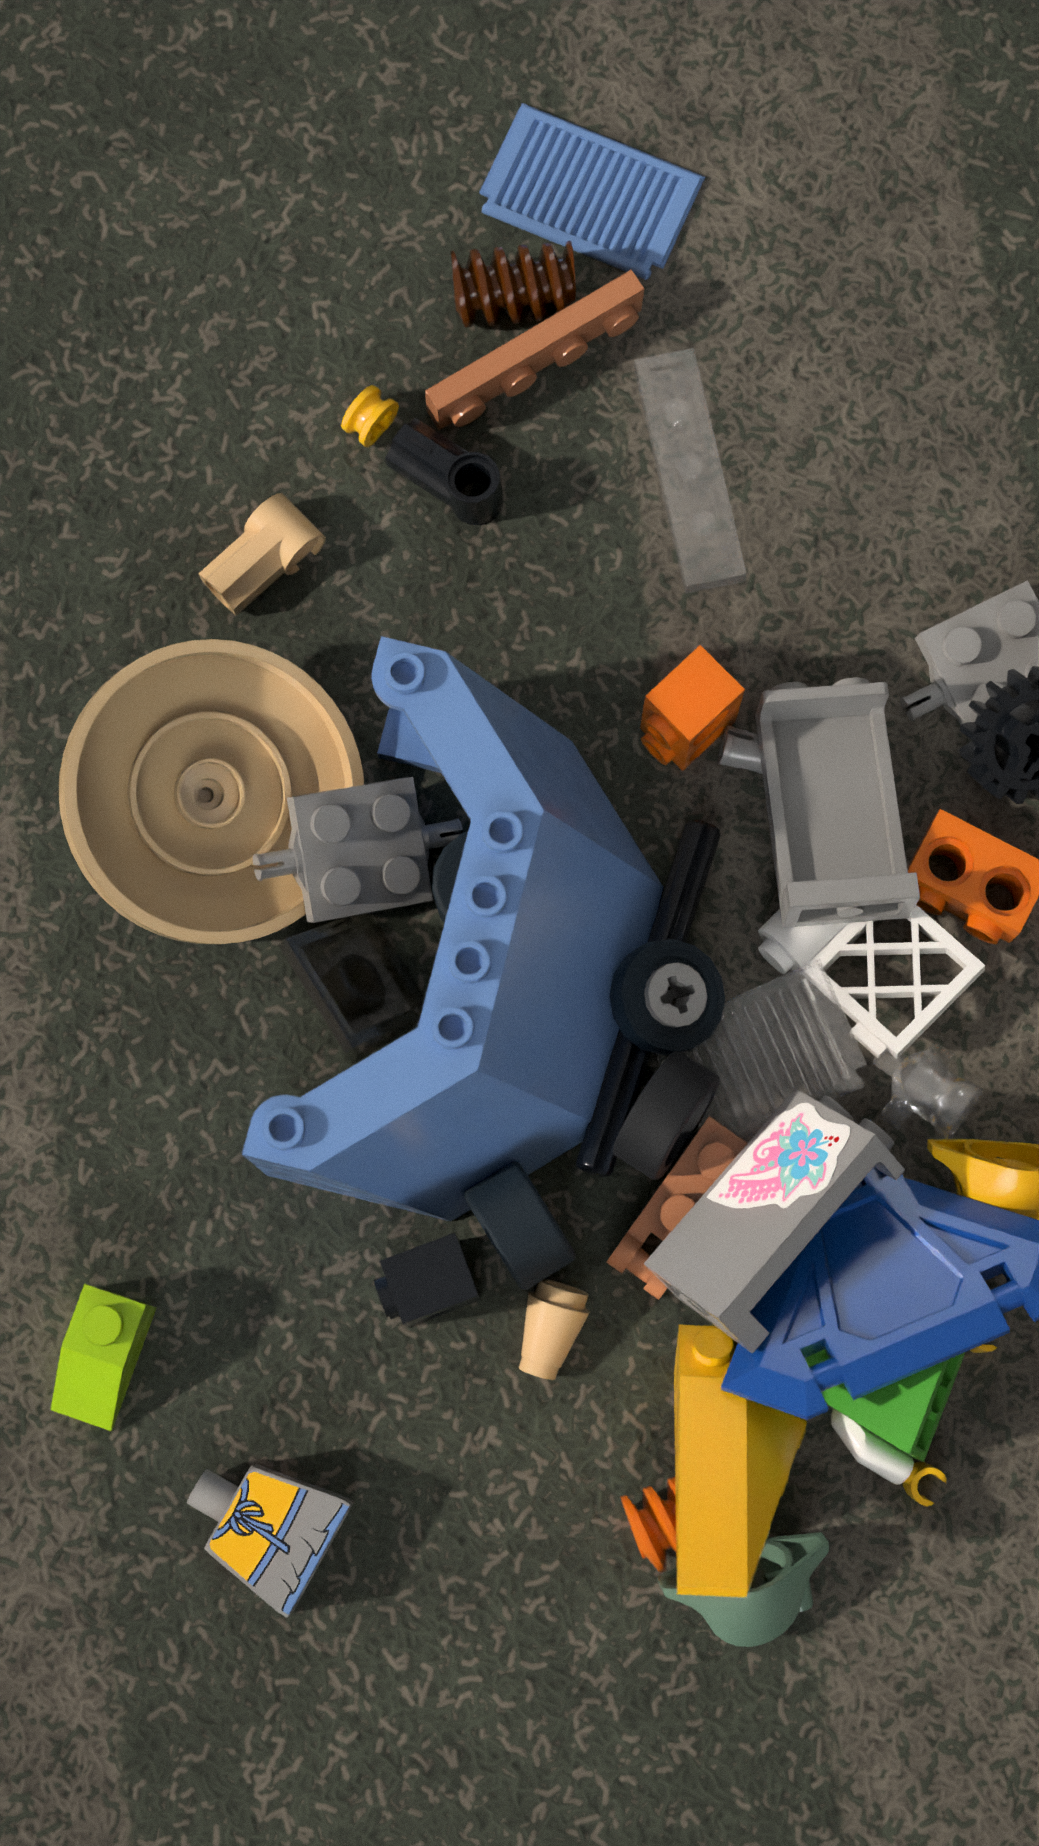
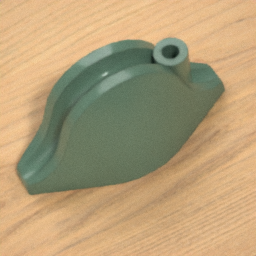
[657,1532,829,1647]

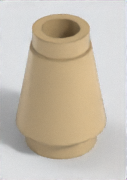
[519,1279,590,1380]

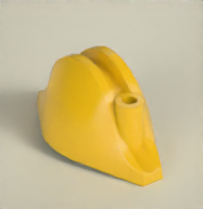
[927,1139,1039,1220]

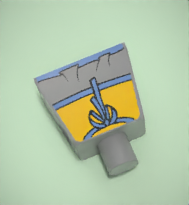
[187,1464,355,1618]

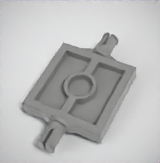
[900,580,1039,742]
[253,777,463,923]

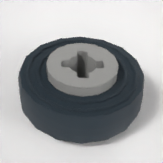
[609,939,725,1055]

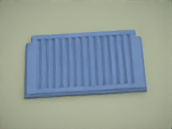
[479,103,705,280]

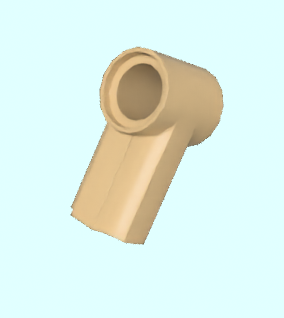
[199,493,326,616]

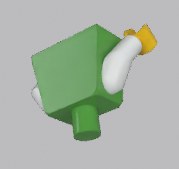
[805,1344,997,1506]

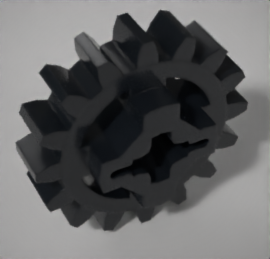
[959,666,1039,804]

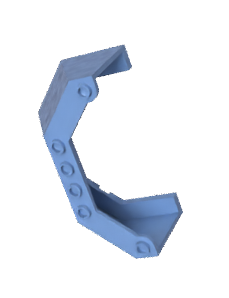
[242,636,663,1222]

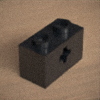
[374,1233,481,1328]

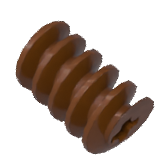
[451,241,576,328]

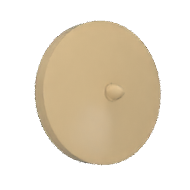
[59,639,364,944]

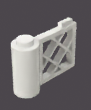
[758,905,985,1060]

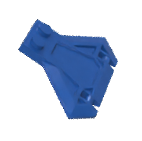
[721,1120,1039,1420]

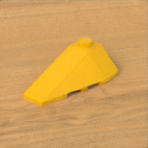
[674,1324,807,1597]

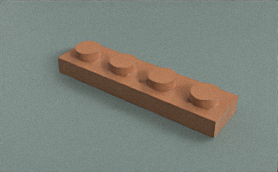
[425,269,644,430]

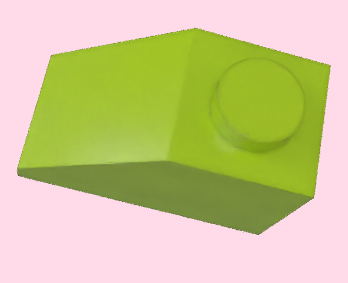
[50,1284,157,1431]

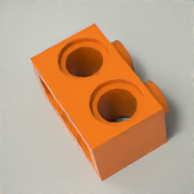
[640,645,745,771]
[907,809,1039,944]

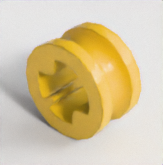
[341,385,399,447]

